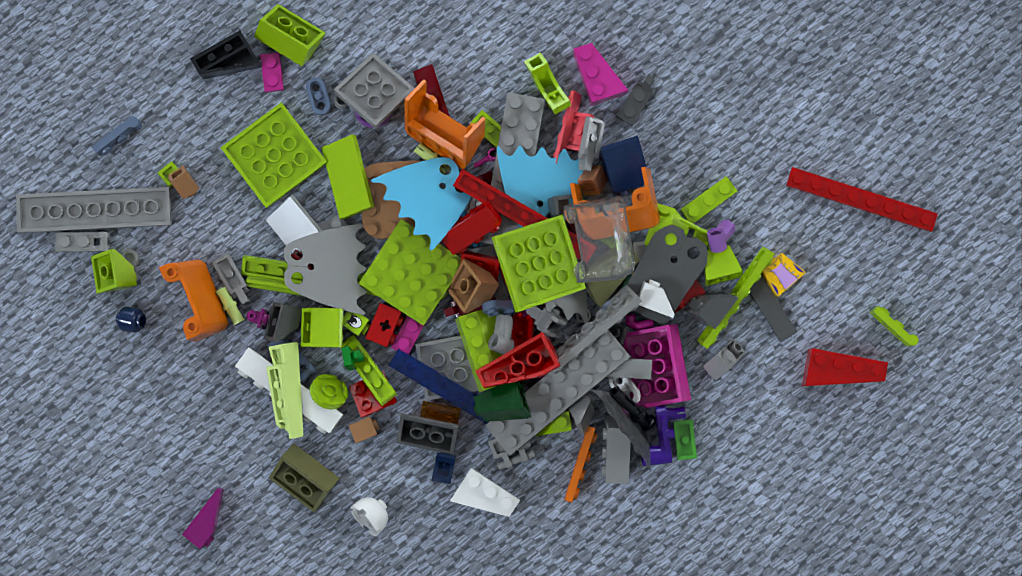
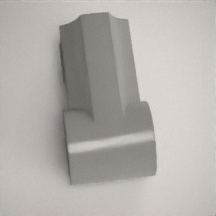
[488,314,514,355]

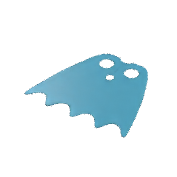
[497,146,583,228]
[371,157,471,251]

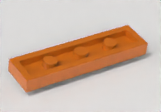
[564,426,598,502]

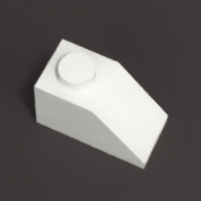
[638,280,675,318]

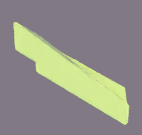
[266,342,303,439]

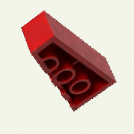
[801,348,888,387]

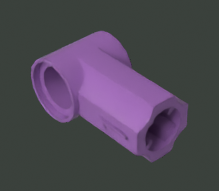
[707,220,736,253]

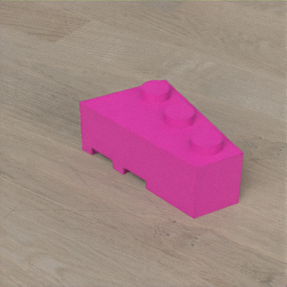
[573,43,628,106]

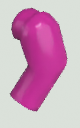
[625,313,654,331]

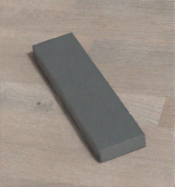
[750,275,797,342]

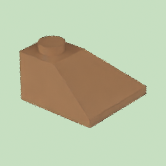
[447,259,499,313]

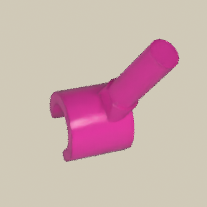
[473,148,496,168]

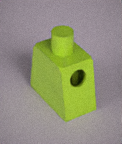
[704,244,743,287]

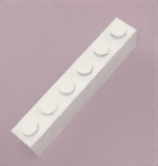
[235,347,345,434]

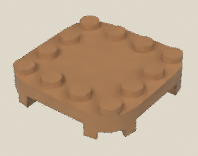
[362,160,428,240]

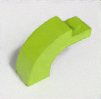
[524,53,572,114]

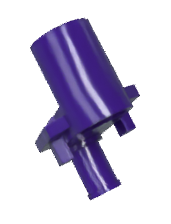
[641,405,686,467]

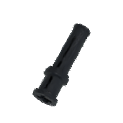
[609,386,656,431]

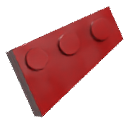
[442,200,502,255]

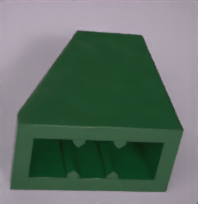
[473,381,531,422]

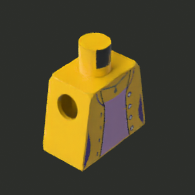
[762,253,805,297]

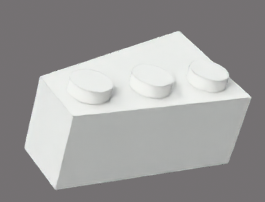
[450,468,520,517]

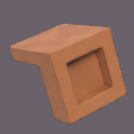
[577,165,608,195]

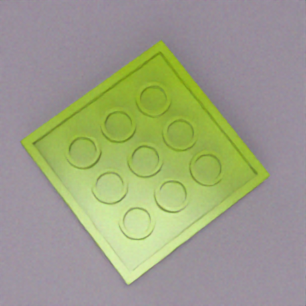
[220,102,327,208]
[491,214,586,312]
[359,219,461,326]

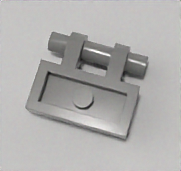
[488,437,536,470]

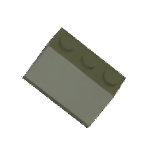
[269,443,340,513]

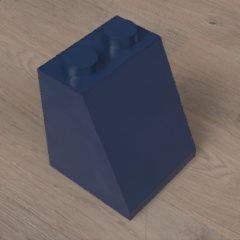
[599,135,646,198]

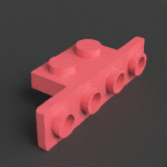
[553,90,594,164]

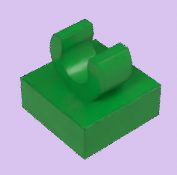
[342,346,364,371]

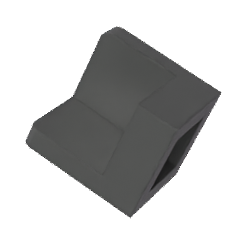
[548,195,572,218]

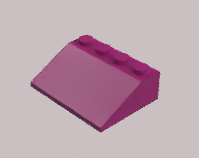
[621,324,691,408]

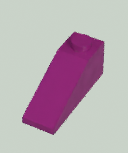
[182,487,224,549]

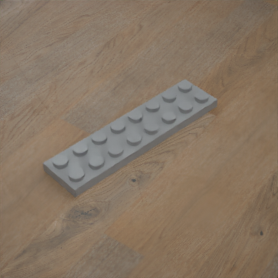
[481,93,545,245]
[16,187,172,233]
[485,330,631,456]

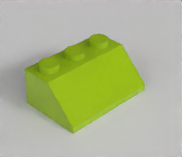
[254,4,326,66]

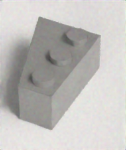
[601,416,631,484]

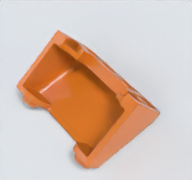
[159,259,228,342]

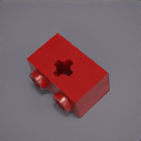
[366,303,404,348]

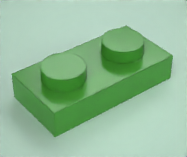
[673,420,697,460]

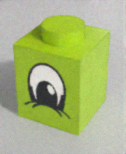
[343,311,371,337]

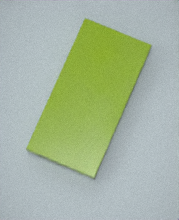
[322,134,374,220]

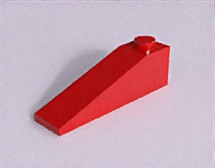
[475,332,561,388]

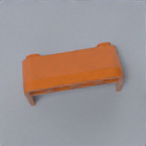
[404,79,486,169]
[570,167,660,240]

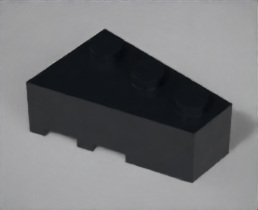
[190,30,262,80]

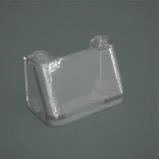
[564,196,635,283]

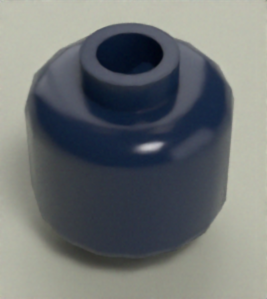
[116,307,146,333]

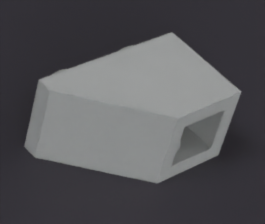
[703,338,746,381]

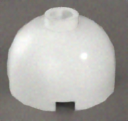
[350,497,388,536]

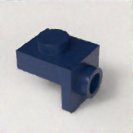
[431,452,456,484]

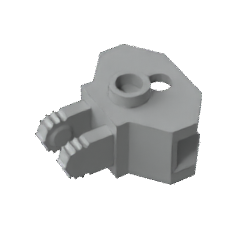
[526,305,569,338]

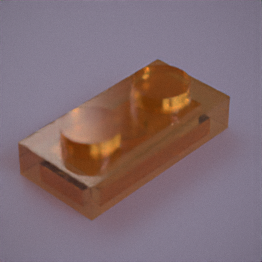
[420,401,461,425]

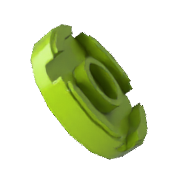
[310,374,348,410]

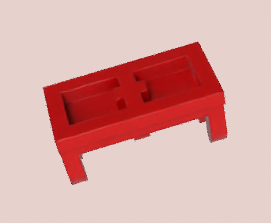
[511,313,535,349]

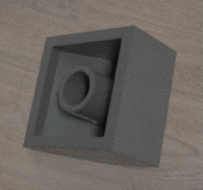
[685,292,738,329]

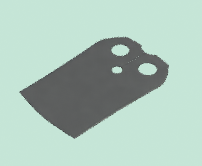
[627,224,708,325]

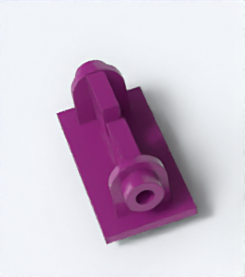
[246,308,270,330]

